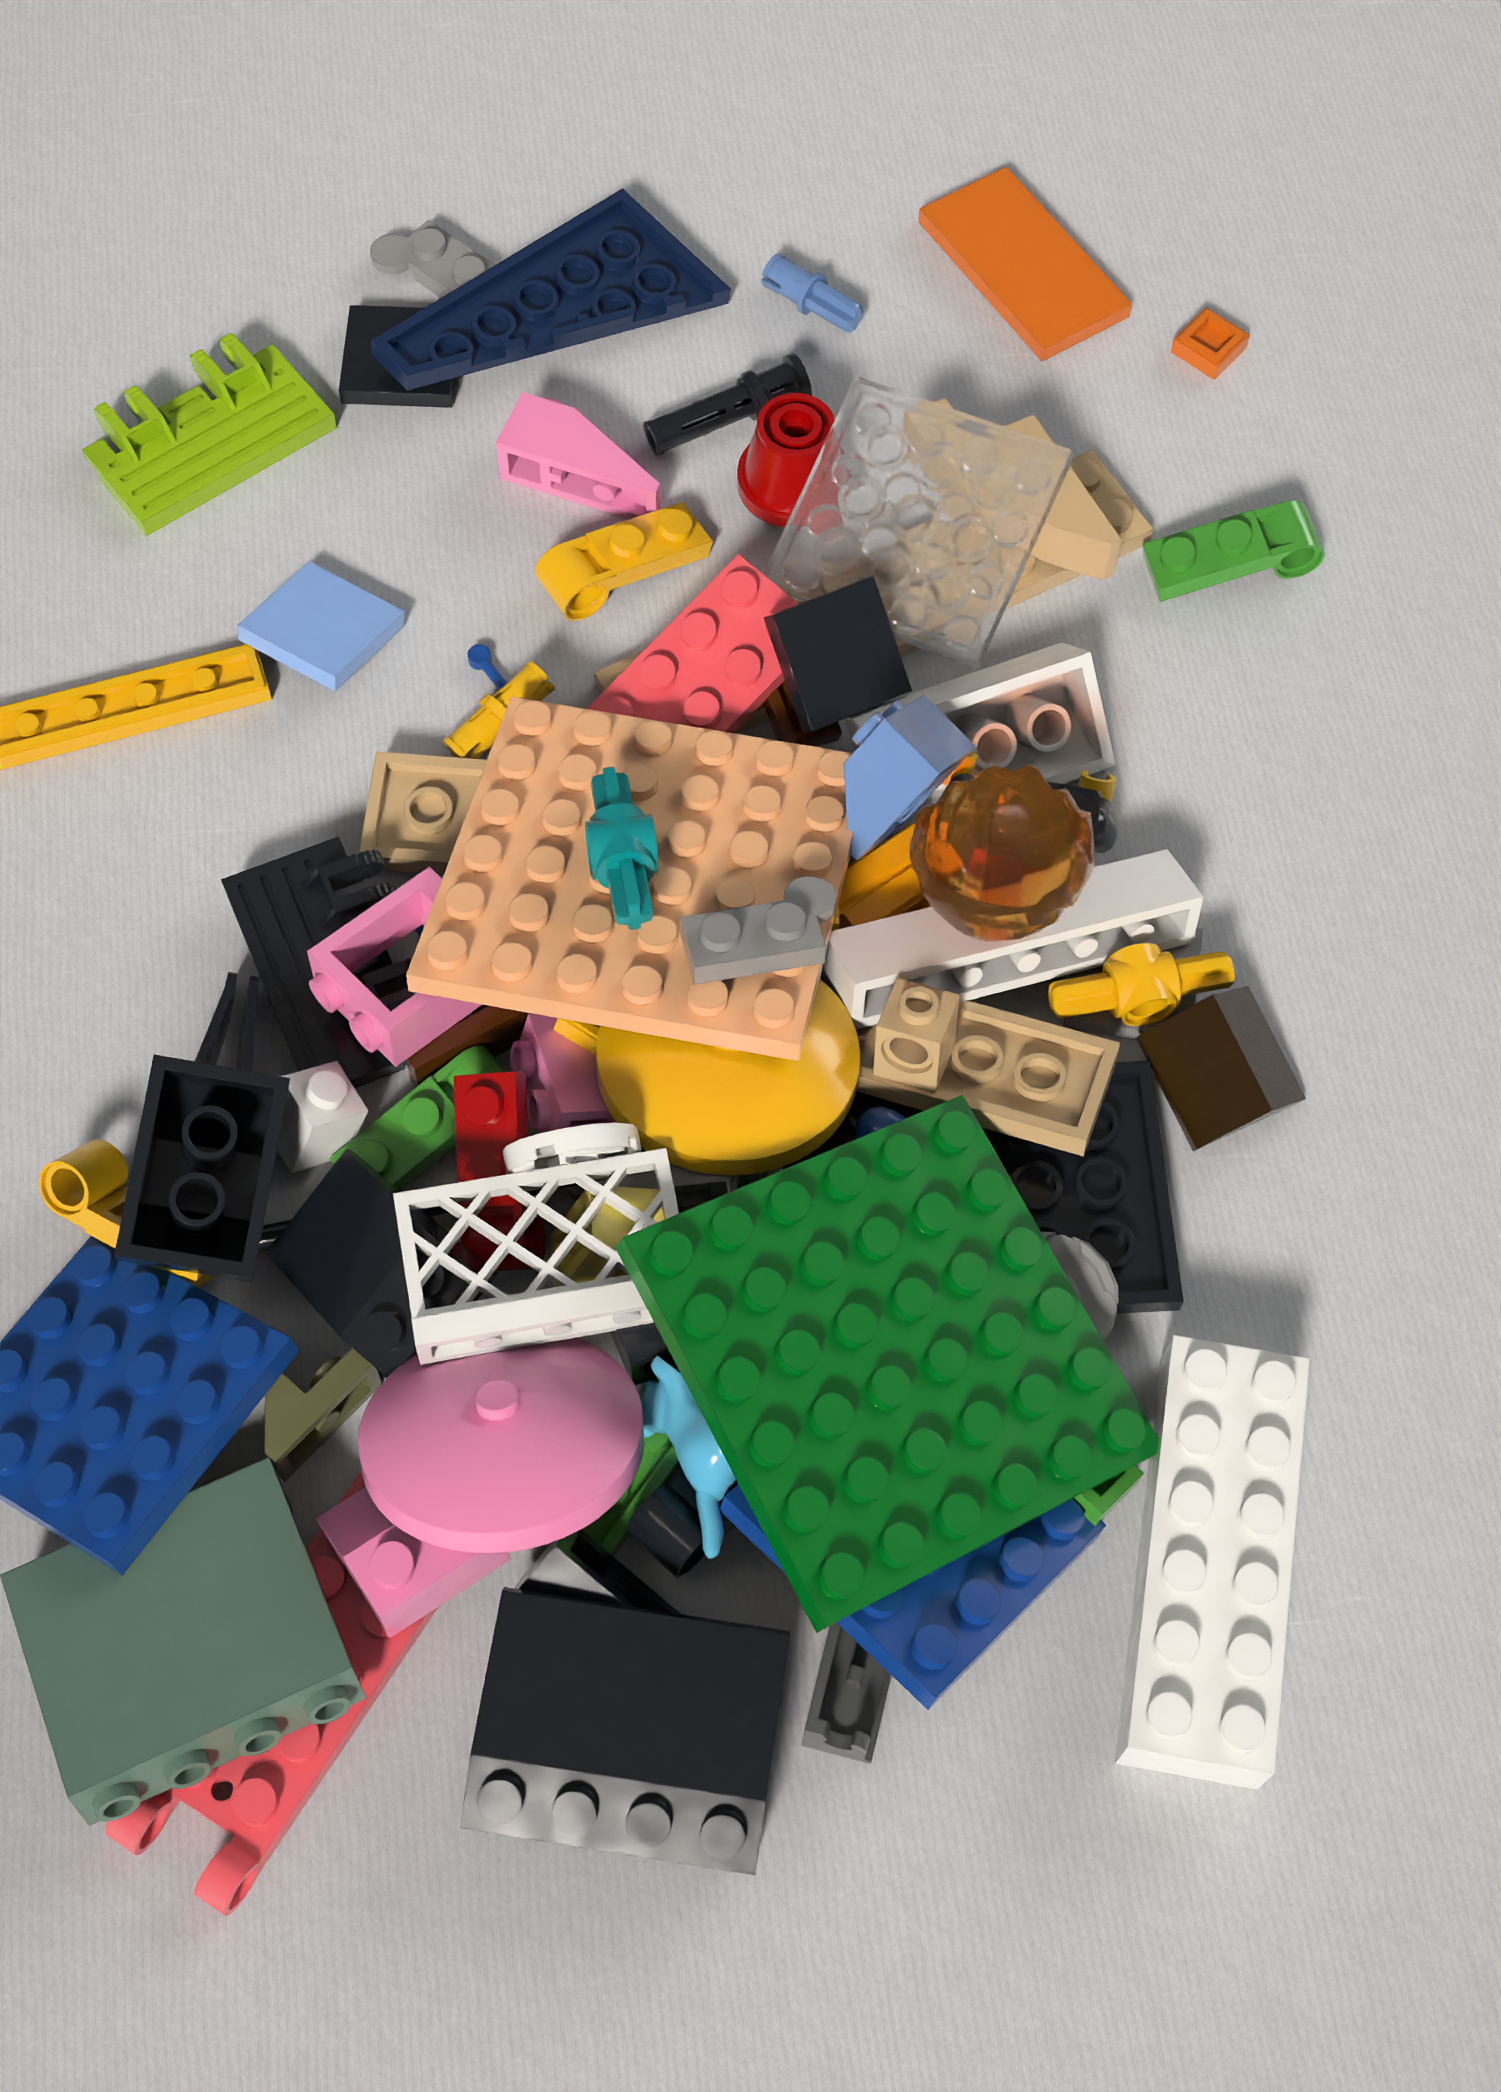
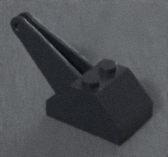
[114,971,290,1282]

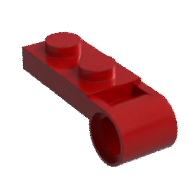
[453,1071,545,1271]

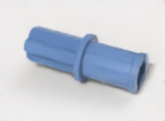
[761,253,864,333]

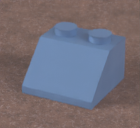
[844,694,976,861]

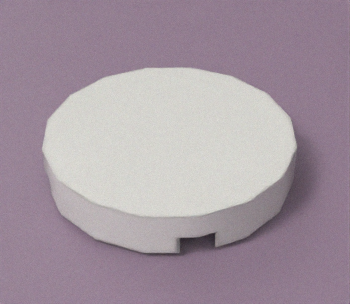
[503,1123,642,1174]

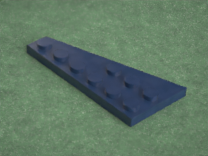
[371,188,731,391]

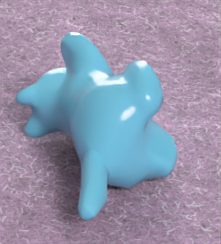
[641,1355,738,1559]

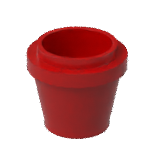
[737,393,850,529]

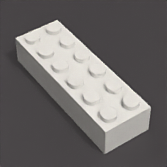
[1115,1335,1310,1790]

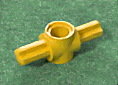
[1048,943,1235,1026]

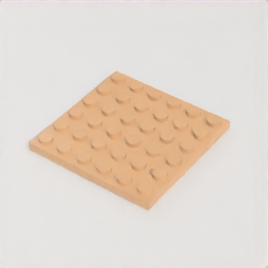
[406,697,853,1061]

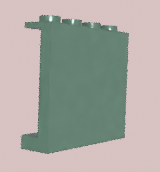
[0,1457,367,1826]

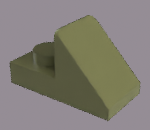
[265,1348,382,1482]

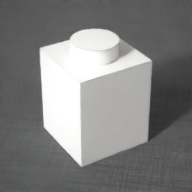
[277,1061,369,1173]

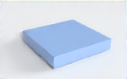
[238,561,405,691]

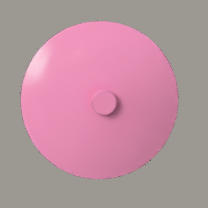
[358,1337,645,1553]

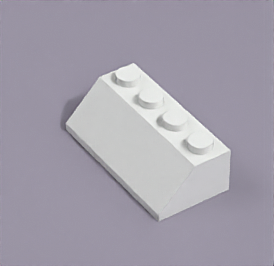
[846,642,1116,836]

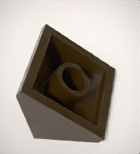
[1136,986,1306,1152]

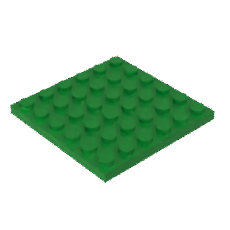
[615,1095,1159,1633]

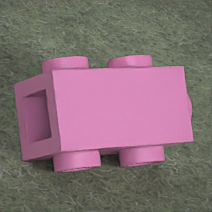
[510,1014,616,1133]

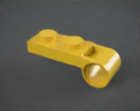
[535,502,713,621]
[38,1140,216,1288]

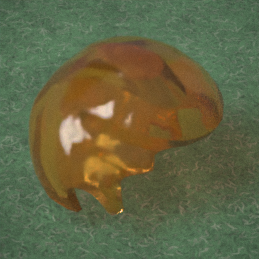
[909,764,1095,942]

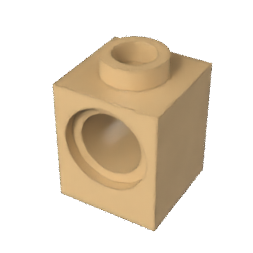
[873,978,960,1093]

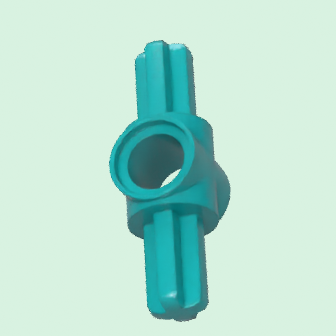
[585,767,658,930]

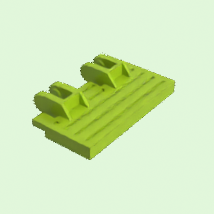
[82,333,337,536]

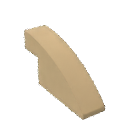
[901,398,1122,580]

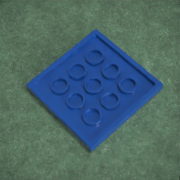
[0,1236,300,1576]
[719,1484,1106,1710]

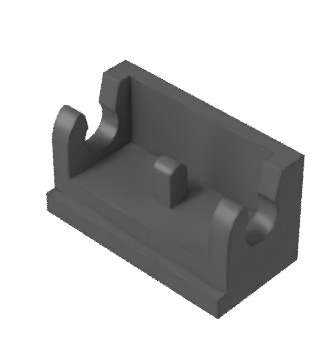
[801,1623,891,1764]

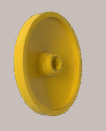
[596,979,860,1176]

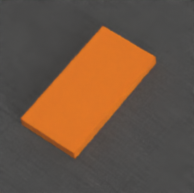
[918,167,1132,361]

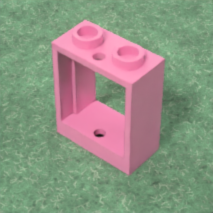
[307,867,482,1067]

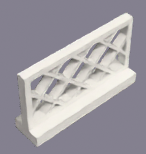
[393,1148,679,1365]

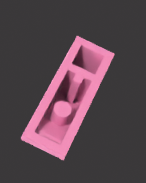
[496,392,661,519]

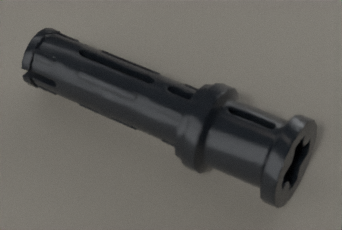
[643,352,812,456]

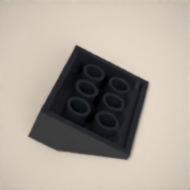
[460,1587,790,1875]

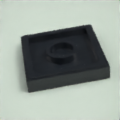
[338,305,455,408]
[763,576,912,733]

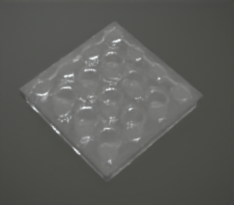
[763,376,1073,669]

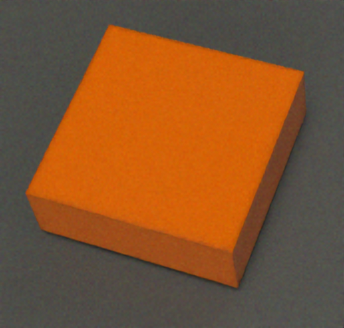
[1171,308,1250,380]

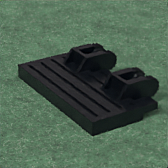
[221,836,412,1088]

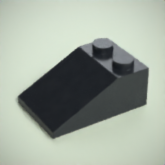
[266,1149,498,1377]

